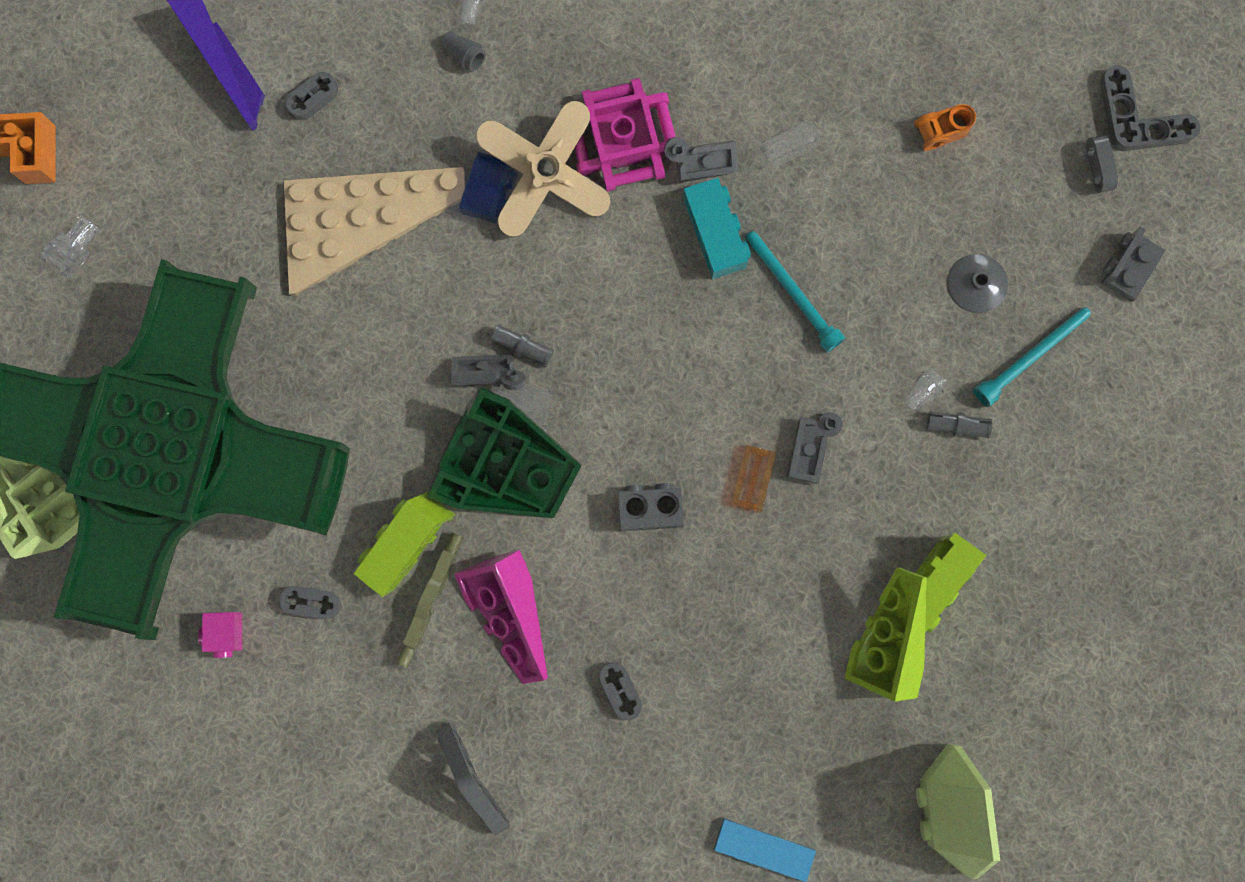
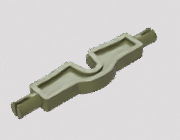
[395,532,464,669]

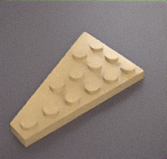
[284,167,466,296]

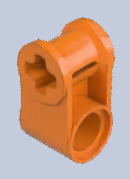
[914,104,976,151]

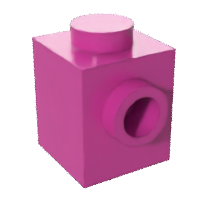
[198,612,242,658]

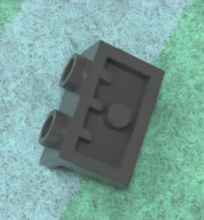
[1101,227,1166,302]

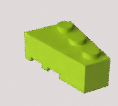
[354,492,455,598]
[915,533,987,633]

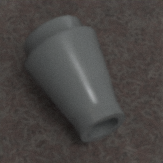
[441,31,486,71]

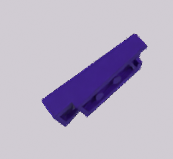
[167,0,265,131]

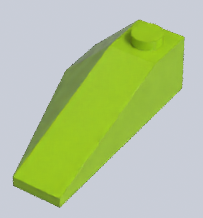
[844,568,927,702]

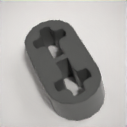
[286,72,338,120]
[1086,135,1118,193]
[279,586,341,619]
[600,663,642,721]

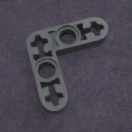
[1100,65,1200,151]
[436,723,510,835]

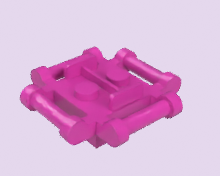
[574,77,676,192]

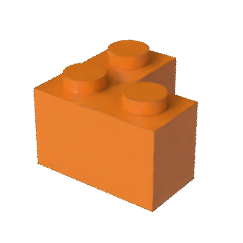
[0,112,56,184]

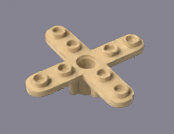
[476,101,610,236]

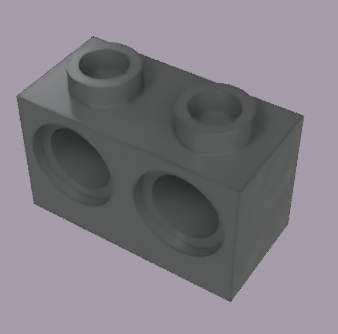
[618,483,684,531]

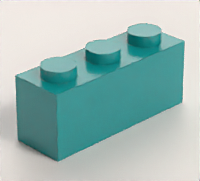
[682,177,751,280]

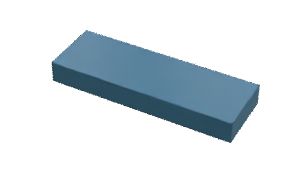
[714,818,816,882]

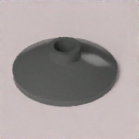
[948,254,1008,313]

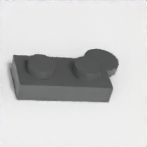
[664,137,738,181]
[451,354,526,390]
[787,412,843,484]

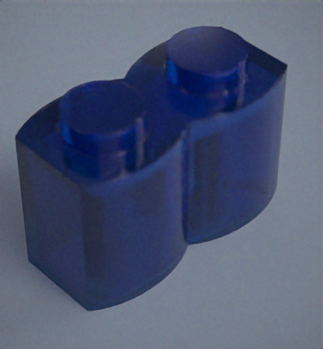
[459,152,518,224]

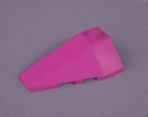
[454,550,548,684]

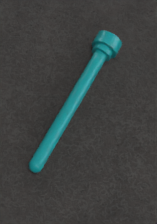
[746,231,846,353]
[973,307,1091,407]

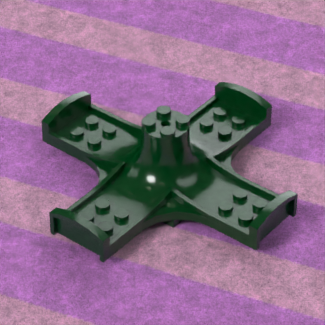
[0,259,350,640]

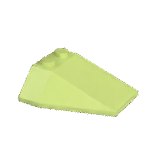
[0,457,79,559]
[916,744,1000,879]

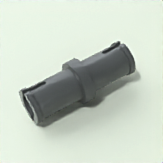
[490,324,554,367]
[926,410,992,439]

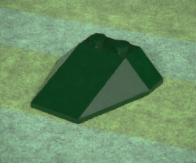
[427,387,581,518]

